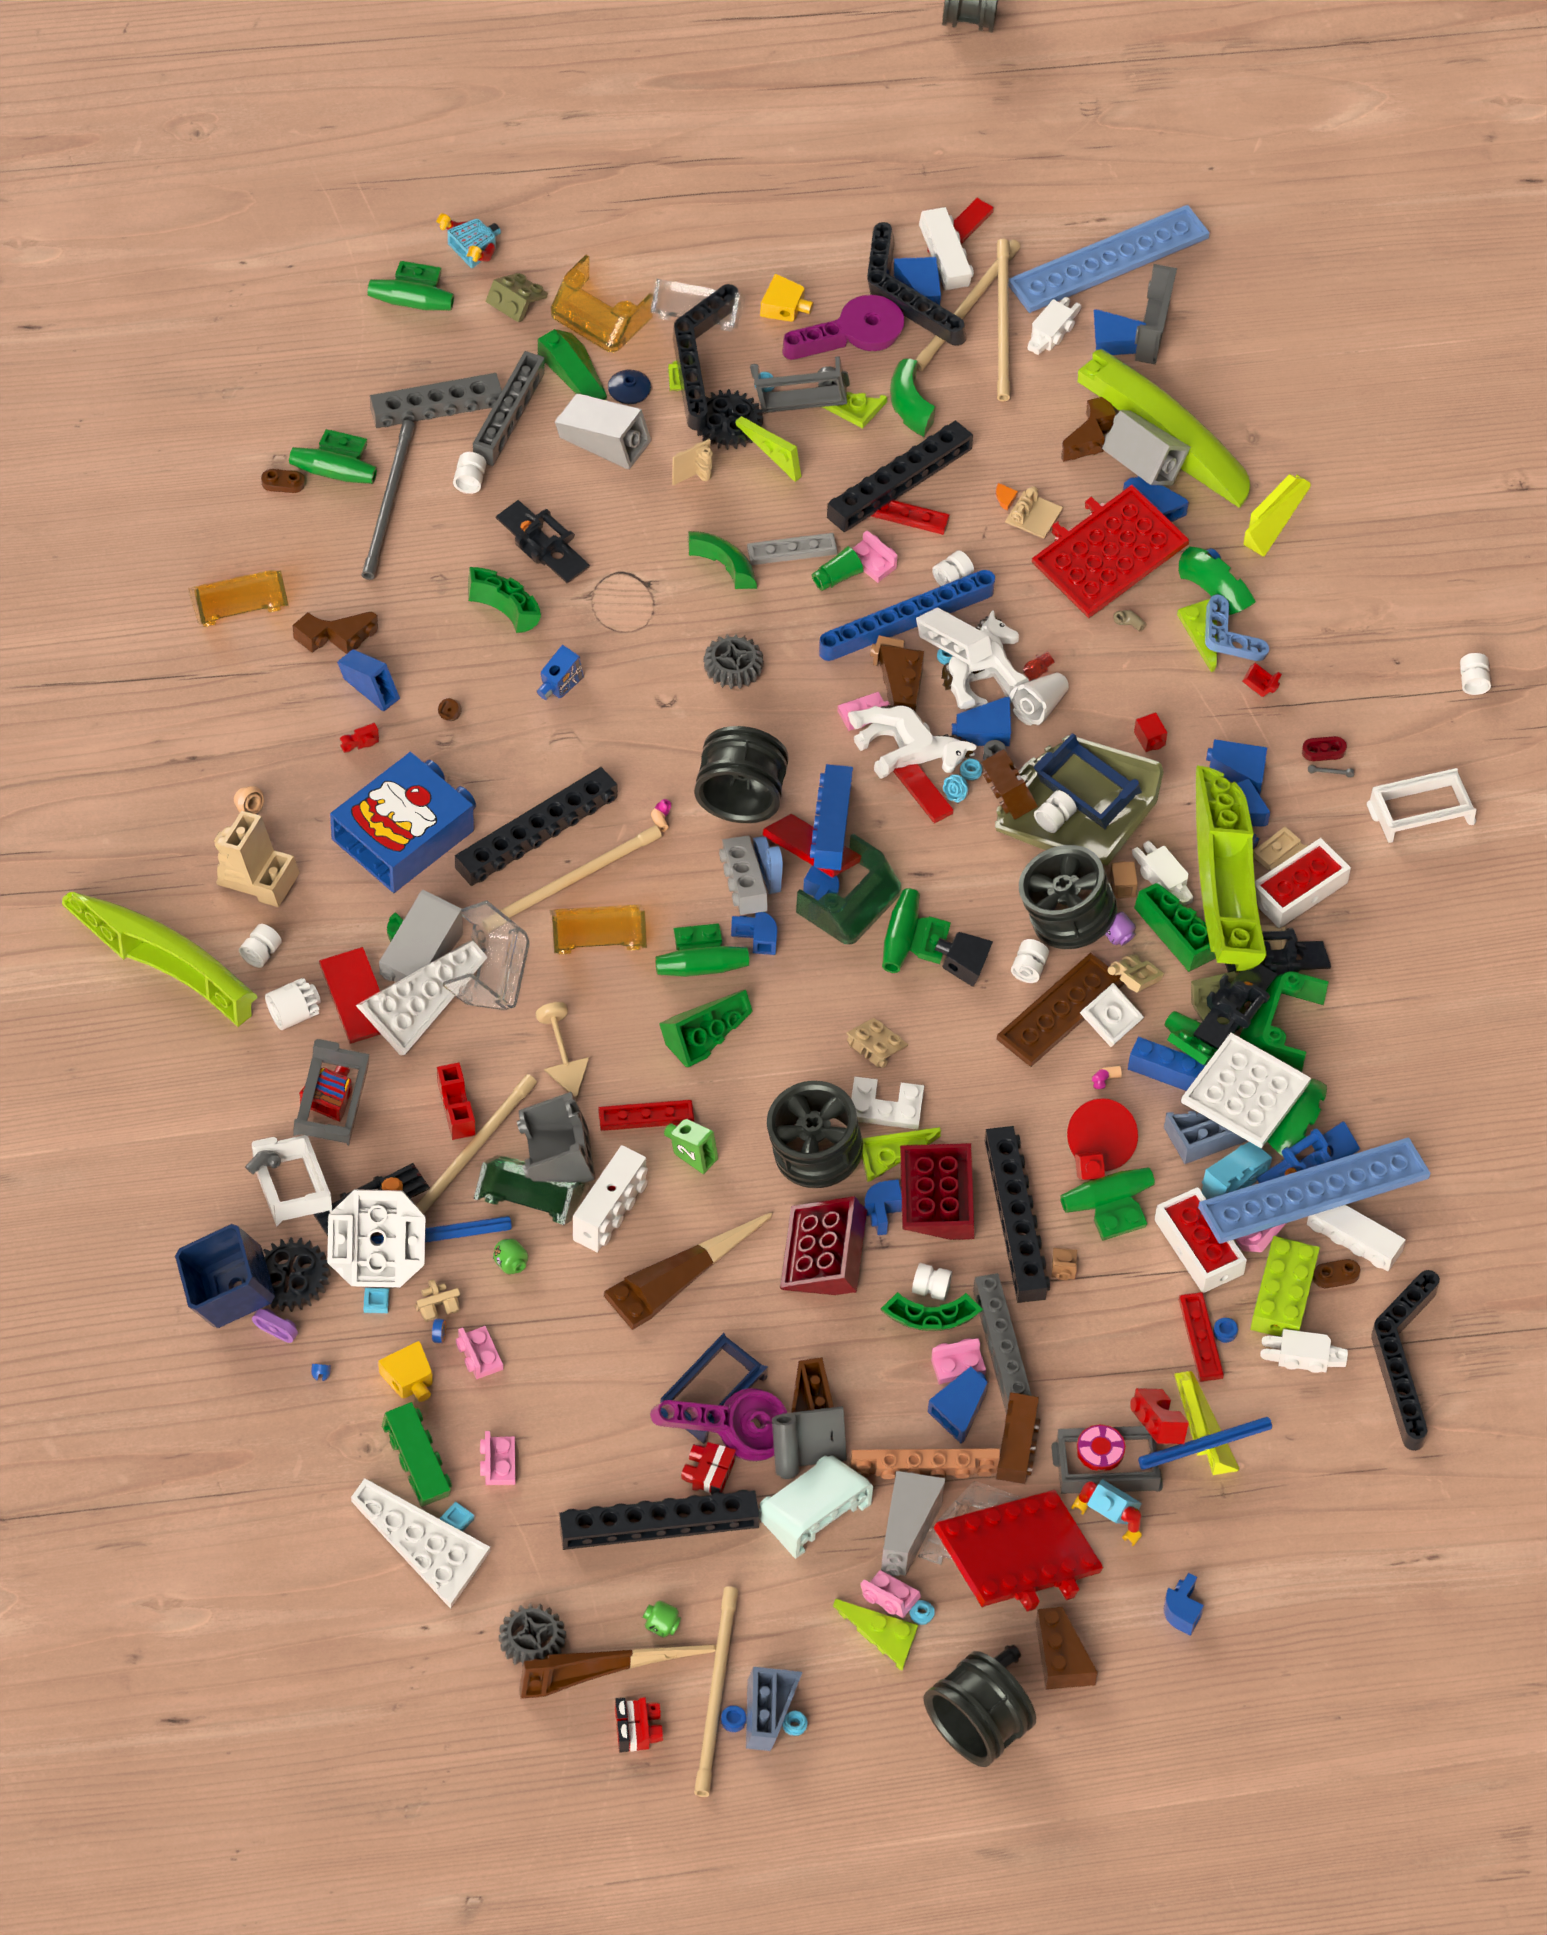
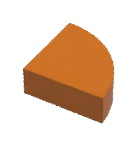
[996,483,1018,511]

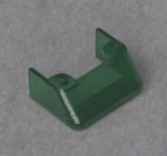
[796,834,902,945]
[473,1155,585,1225]

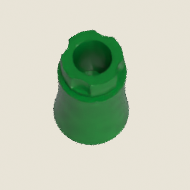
[811,546,864,591]

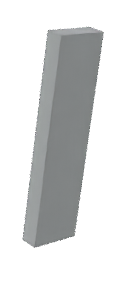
[747,533,837,565]

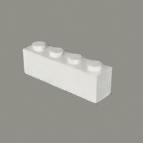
[919,207,974,290]
[916,607,992,665]
[1307,1205,1406,1271]

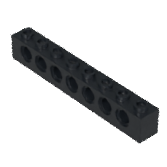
[827,420,973,533]
[455,767,618,886]
[984,1126,1050,1303]
[559,1490,759,1550]

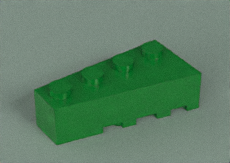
[1134,883,1216,972]
[381,1402,452,1507]

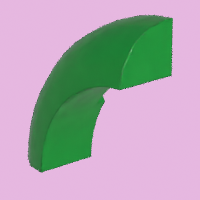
[890,359,935,437]
[688,531,757,589]
[1178,546,1256,615]
[468,567,541,633]
[1267,1079,1327,1156]
[881,1292,983,1331]

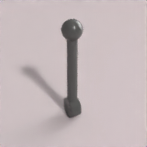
[1308,765,1355,777]

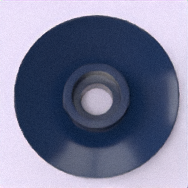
[608,370,651,404]

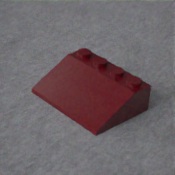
[900,1143,975,1240]
[780,1196,867,1295]

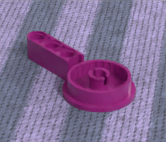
[782,295,904,360]
[650,1388,787,1462]

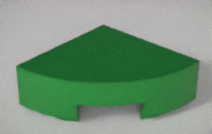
[387,912,404,942]

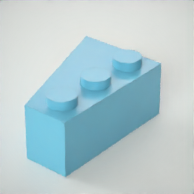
[1202,1142,1272,1199]

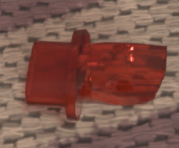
[1023,651,1055,681]

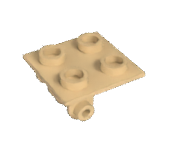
[672,439,713,486]
[1005,486,1063,539]
[847,1018,909,1068]

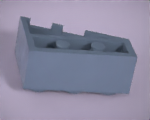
[1164,1111,1248,1164]
[746,1667,803,1751]

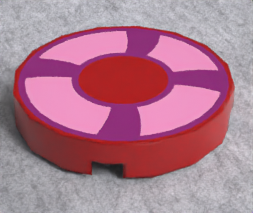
[1076,1424,1126,1471]

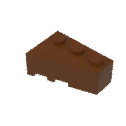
[879,645,924,713]
[981,749,1038,820]
[791,1357,834,1413]
[996,1392,1040,1484]
[1035,1607,1098,1690]

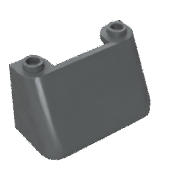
[517,1092,596,1183]

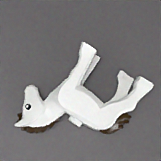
[941,611,1029,710]
[848,705,976,779]

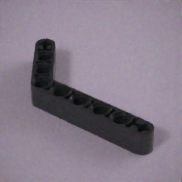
[867,222,967,346]
[673,284,739,431]
[1371,1270,1440,1451]

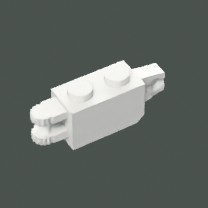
[1028,297,1081,355]
[1132,841,1193,907]
[1260,1329,1348,1373]

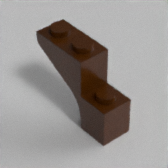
[1061,397,1116,462]
[293,612,378,654]

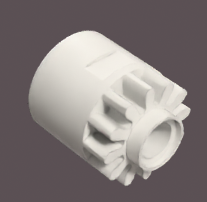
[265,978,321,1030]

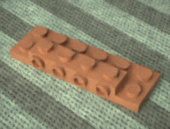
[849,1449,1000,1479]

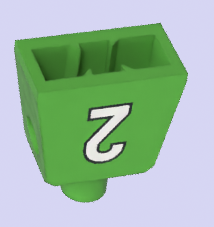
[664,1119,718,1174]

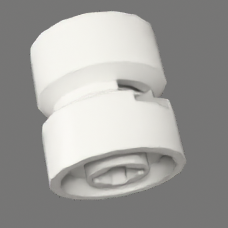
[453,452,487,494]
[932,551,974,586]
[1460,653,1491,695]
[1034,790,1077,833]
[239,924,282,968]
[1011,939,1049,983]
[912,1263,952,1301]

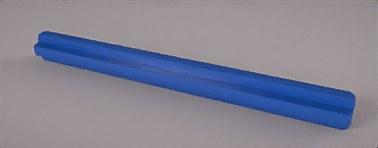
[371,1216,512,1244]
[1138,1417,1272,1470]

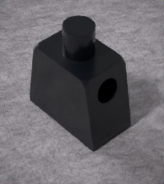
[934,932,993,987]

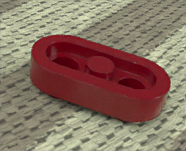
[1302,736,1347,762]

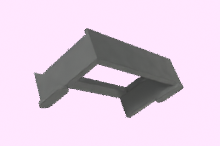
[1135,264,1177,365]
[750,356,850,413]
[293,1039,369,1146]
[1051,1426,1163,1494]

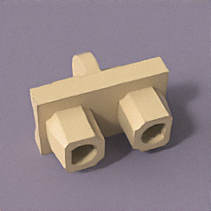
[415,1279,460,1322]

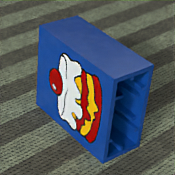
[330,751,476,893]

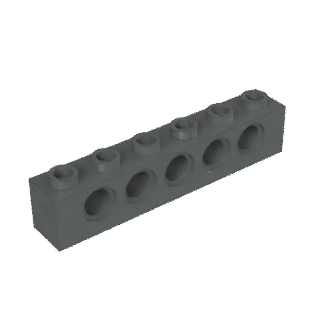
[473,351,545,466]
[370,373,502,428]
[973,1273,1032,1415]

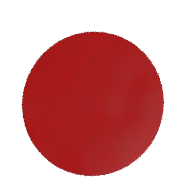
[1067,1098,1138,1171]

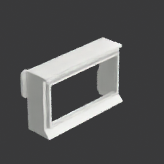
[1367,768,1477,843]
[252,1135,332,1227]

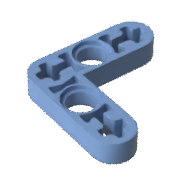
[1205,595,1269,661]
[753,836,783,894]

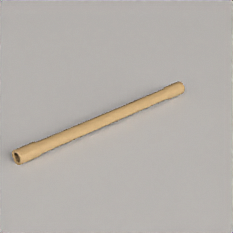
[915,239,1021,371]
[997,239,1010,402]
[482,825,662,931]
[416,1074,537,1214]
[694,1586,738,1797]

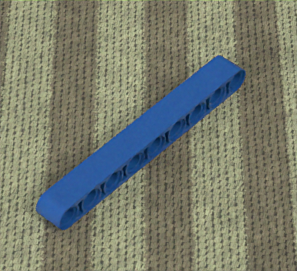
[819,570,995,661]

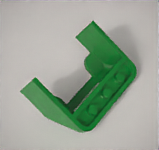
[1240,972,1329,1073]

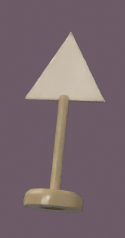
[535,1002,589,1099]

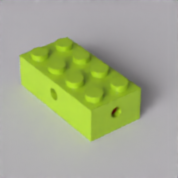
[1250,1236,1320,1337]

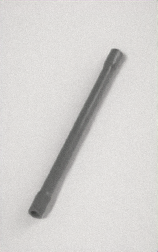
[361,420,415,580]

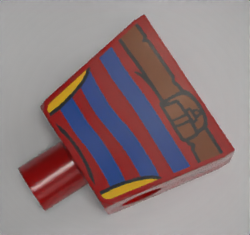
[299,1065,352,1122]

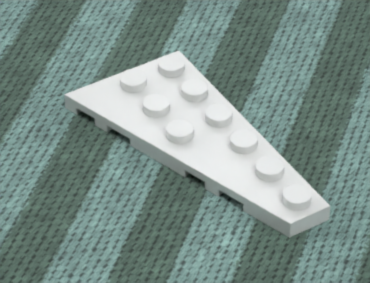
[356,941,488,1055]
[351,1479,490,1609]

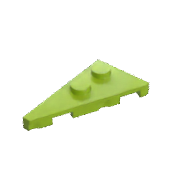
[822,392,887,429]
[736,416,802,482]
[1177,599,1217,672]
[862,1127,941,1182]
[833,1599,918,1670]

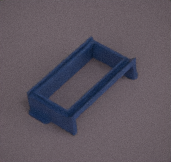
[1034,733,1142,830]
[660,1333,768,1444]

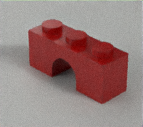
[437,1062,475,1140]
[1130,1388,1189,1444]

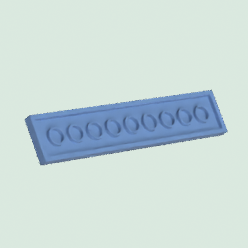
[1009,205,1210,313]
[1198,1137,1431,1244]

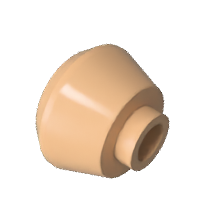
[234,786,264,814]

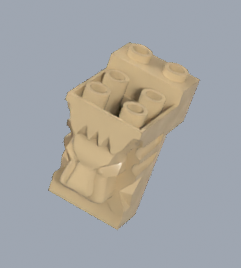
[214,810,300,907]

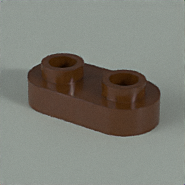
[261,469,305,493]
[1313,1259,1361,1289]

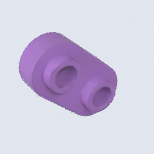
[252,1309,298,1343]

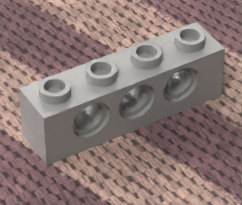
[719,836,767,915]

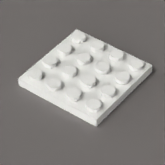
[1181,1033,1311,1149]

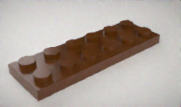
[997,952,1124,1067]

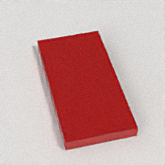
[762,814,862,877]
[319,947,381,1044]

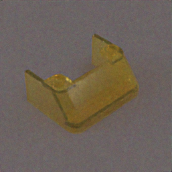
[551,255,653,352]
[188,569,288,627]
[550,905,647,954]

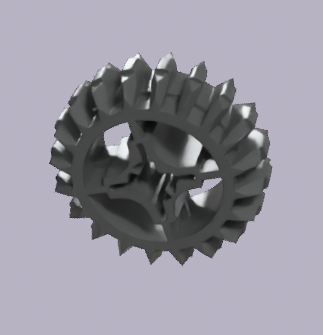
[703,634,764,689]
[499,1603,566,1667]

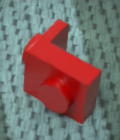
[1242,663,1282,697]

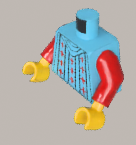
[436,213,501,269]
[1071,1480,1142,1546]

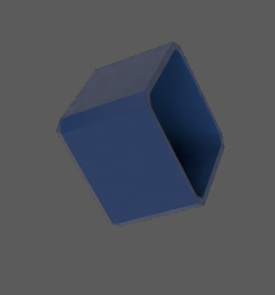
[175,1224,275,1328]

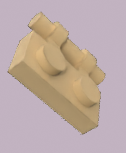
[1108,955,1164,993]

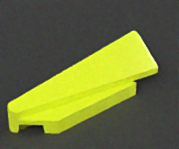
[1243,474,1311,556]
[1174,1371,1239,1475]

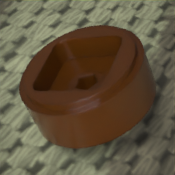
[438,698,462,721]

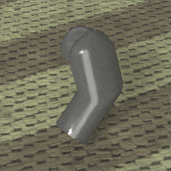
[245,1151,281,1175]

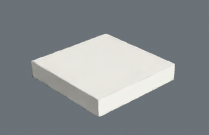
[1080,983,1144,1047]

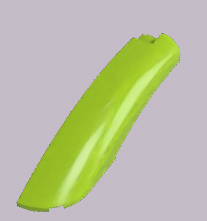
[1078,349,1250,508]
[1196,765,1266,971]
[62,892,258,1027]

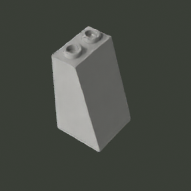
[555,393,651,469]
[1102,410,1190,485]
[379,889,463,982]
[881,1471,945,1576]

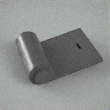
[772,1406,847,1479]

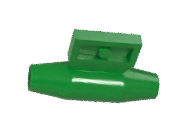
[367,261,454,311]
[289,429,377,484]
[882,888,951,973]
[655,923,749,977]
[1164,1011,1217,1065]
[1060,1167,1155,1241]

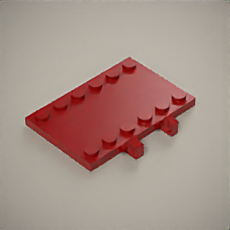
[1032,485,1189,618]
[933,1489,1104,1612]

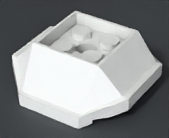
[328,1189,426,1287]

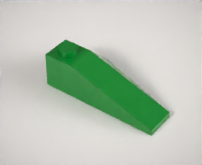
[538,329,607,400]
[659,990,753,1067]

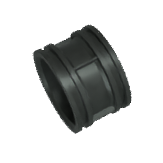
[942,0,998,33]
[694,726,789,823]
[1019,845,1117,949]
[767,1081,863,1188]
[923,1651,1036,1767]

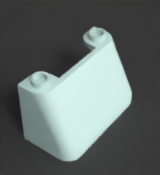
[759,1456,873,1559]

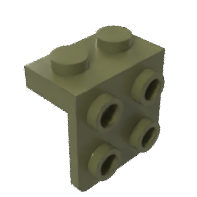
[485,273,548,322]
[1191,971,1247,1025]

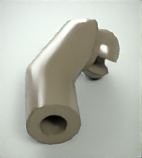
[1113,610,1146,632]

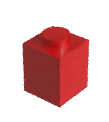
[1134,712,1168,752]
[1075,1151,1105,1180]

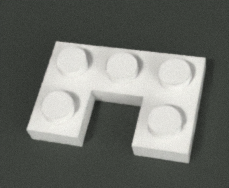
[851,1077,924,1130]

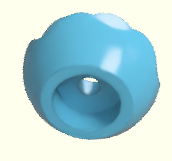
[943,774,969,802]

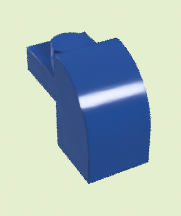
[803,866,839,919]
[731,912,777,955]
[864,1179,902,1235]
[1164,1573,1204,1636]

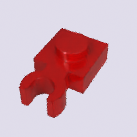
[340,722,379,753]

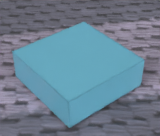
[363,1288,389,1313]
[440,1501,475,1532]

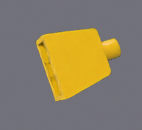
[760,274,814,322]
[378,1341,433,1402]

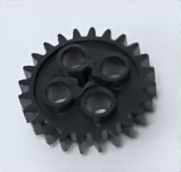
[696,389,763,450]
[263,1237,331,1312]

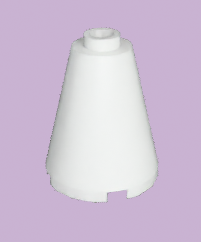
[1010,673,1069,726]

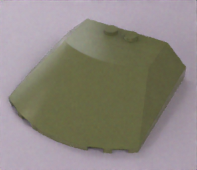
[995,735,1164,865]

